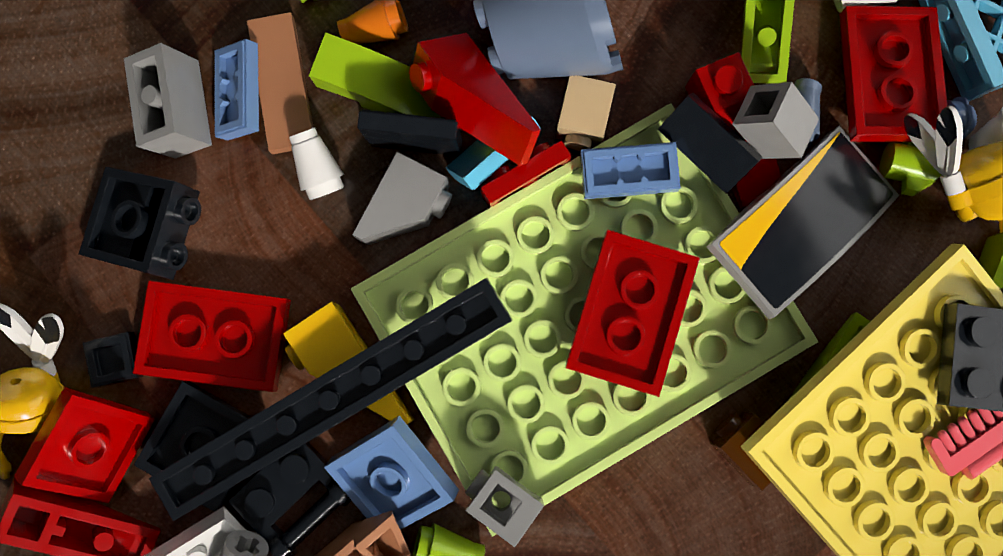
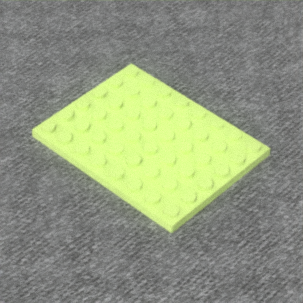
[351,103,818,537]

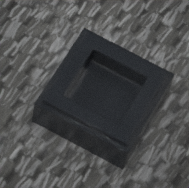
[82,332,143,388]

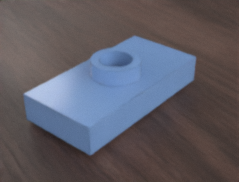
[215,39,259,141]
[580,142,681,199]

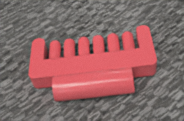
[923,409,1003,480]

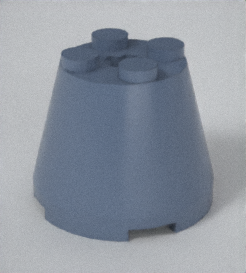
[473,0,624,79]

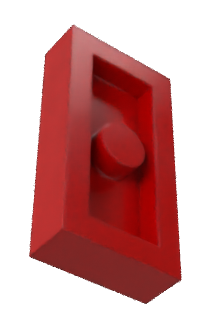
[481,140,571,208]

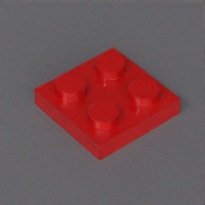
[14,387,155,503]

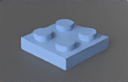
[324,416,459,530]

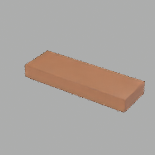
[247,12,314,154]

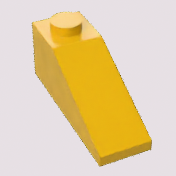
[283,302,415,425]

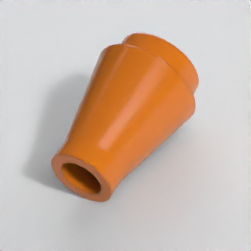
[337,0,408,44]

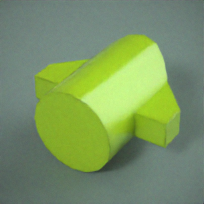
[879,142,942,196]

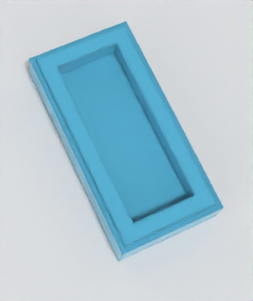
[445,116,541,190]

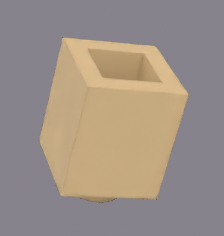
[555,76,616,151]

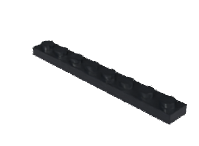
[149,278,513,521]

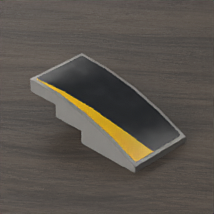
[706,126,899,319]

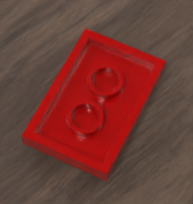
[840,6,947,142]
[565,229,700,397]
[133,281,291,392]

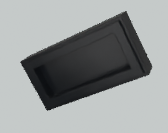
[658,92,762,194]

